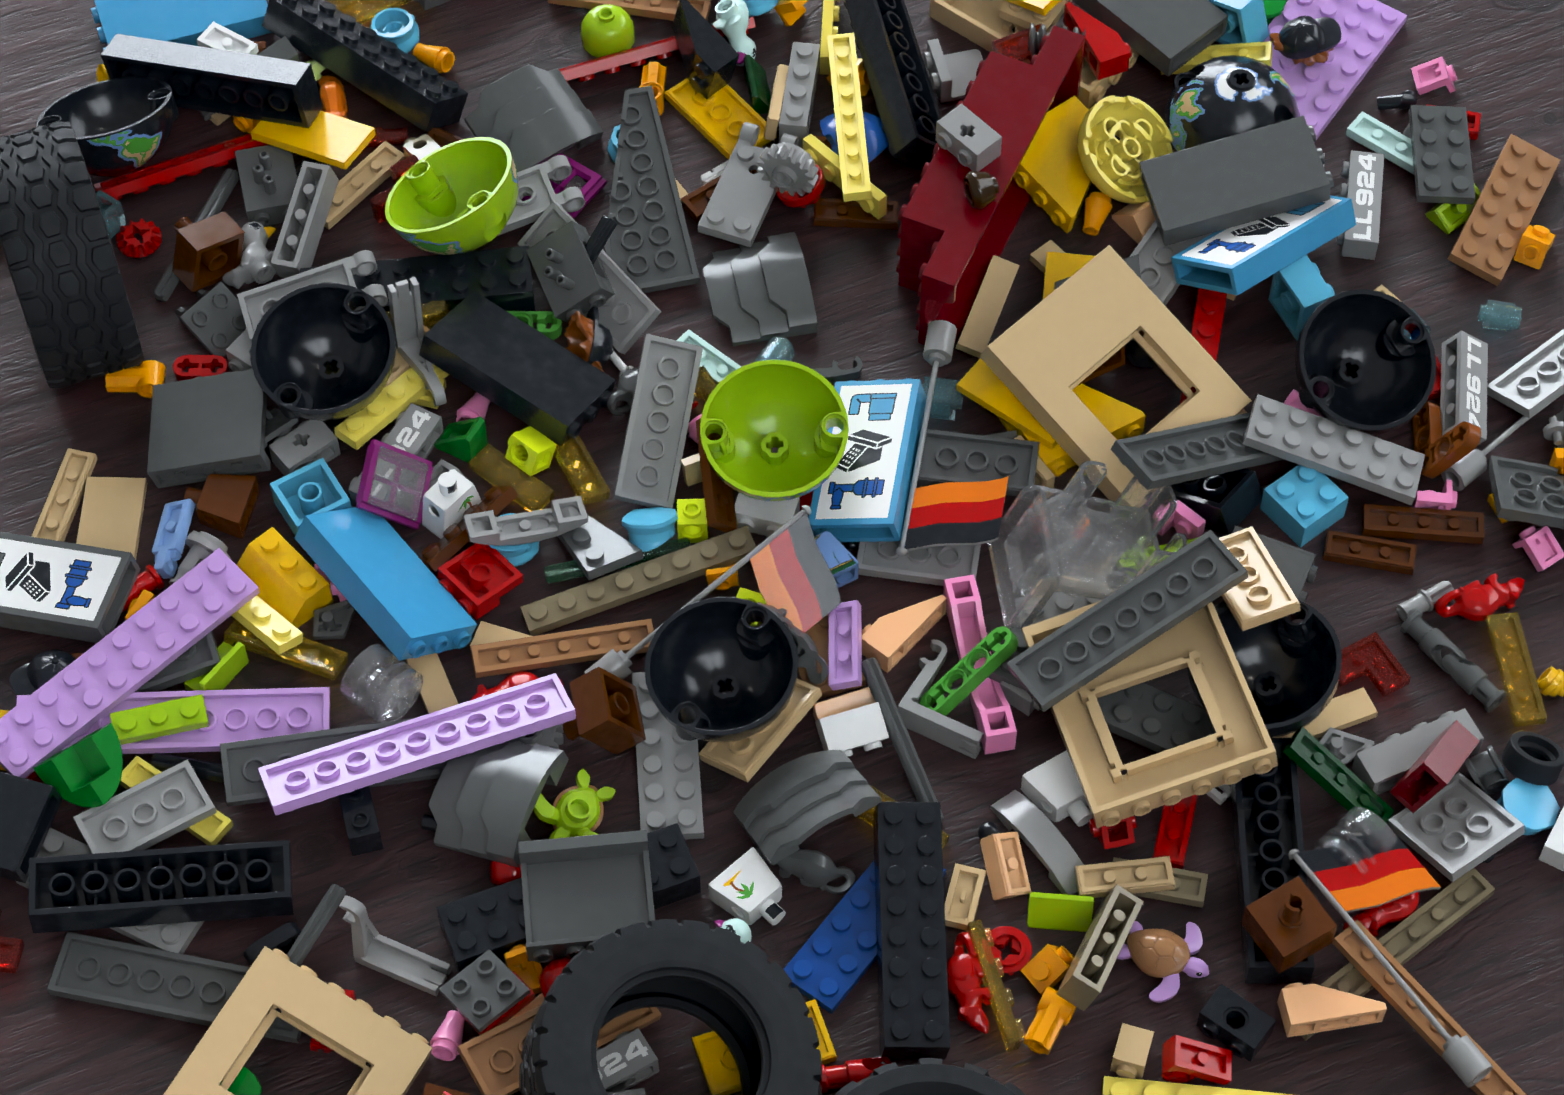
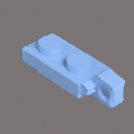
[152,499,196,579]

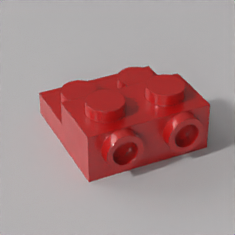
[437,543,523,620]

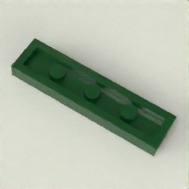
[1283,727,1394,832]

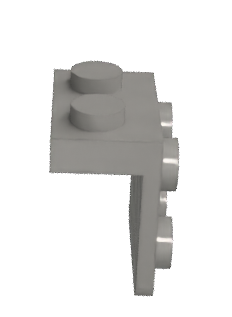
[923,39,983,103]

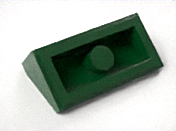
[744,55,771,114]

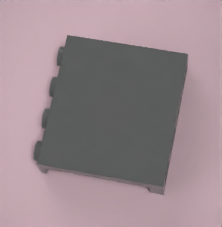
[147,368,271,488]
[518,830,655,963]

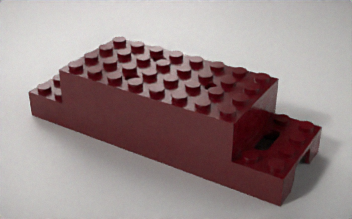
[896,25,1085,346]

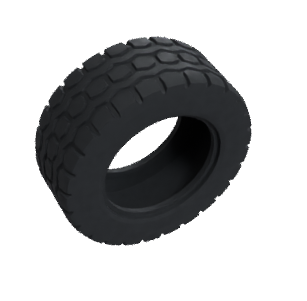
[0,121,144,388]
[519,919,822,1095]

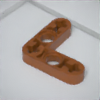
[1413,401,1481,479]

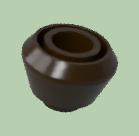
[963,171,999,210]

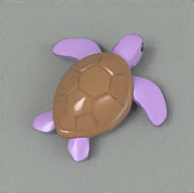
[1117,921,1209,1003]

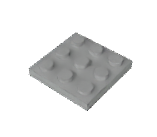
[1388,772,1525,882]

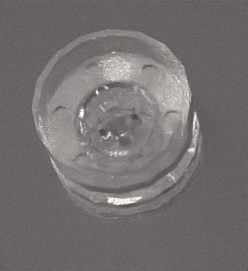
[340,644,423,723]
[1314,807,1399,876]

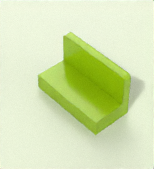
[184,640,249,691]

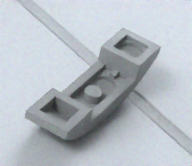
[463,496,588,546]
[990,790,1084,895]

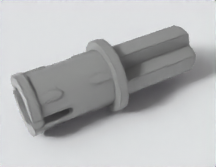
[1396,581,1454,621]

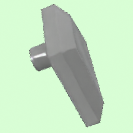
[1319,727,1374,765]

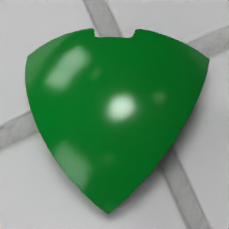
[33,723,123,808]

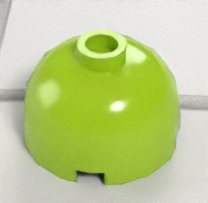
[581,4,635,58]

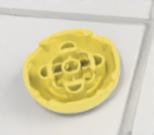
[1077,95,1173,204]

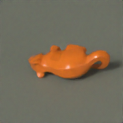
[318,75,348,119]

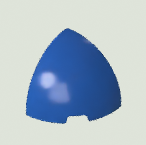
[820,112,889,163]

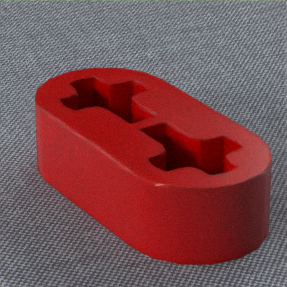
[173,355,229,381]

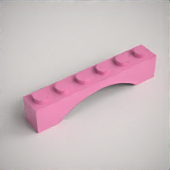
[943,574,1017,755]

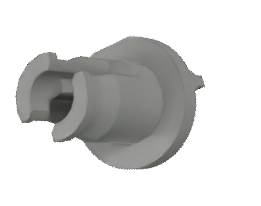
[169,530,231,585]

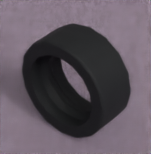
[1502,731,1564,786]

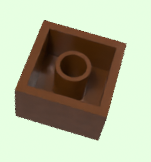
[172,211,245,292]
[563,667,646,755]
[1241,876,1337,974]

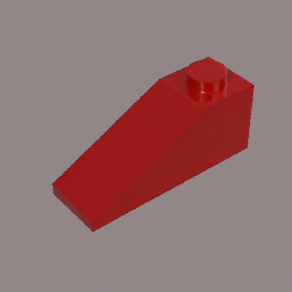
[1063,2,1132,80]

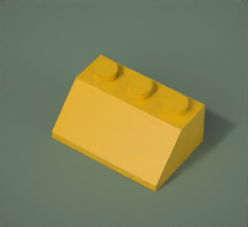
[236,527,333,629]

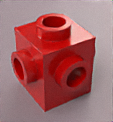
[1089,815,1137,849]

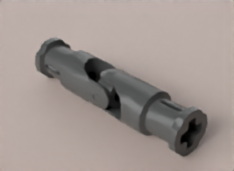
[1400,610,1507,713]

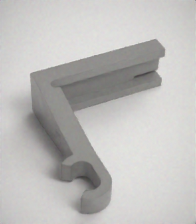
[387,277,447,407]
[898,639,983,759]
[339,896,452,997]

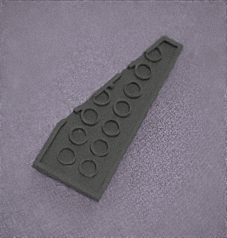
[604,86,700,293]
[1487,455,1564,530]

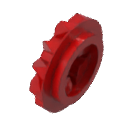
[116,218,162,258]
[981,926,1032,976]

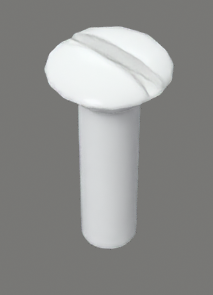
[610,351,634,376]

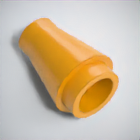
[413,43,455,73]
[1082,192,1112,236]

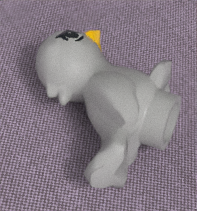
[223,221,276,289]

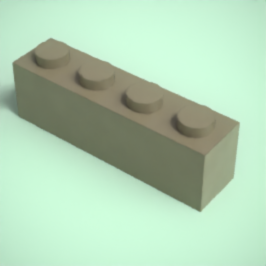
[1057,884,1144,1011]

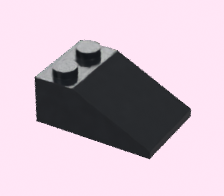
[672,0,739,99]
[1151,468,1263,535]

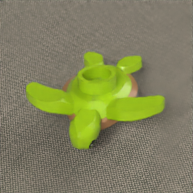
[533,769,615,839]

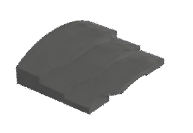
[464,64,604,172]
[703,232,818,346]
[429,741,569,868]
[733,750,882,865]

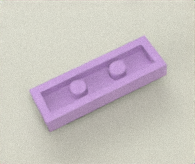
[829,600,862,691]

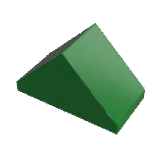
[434,417,488,465]

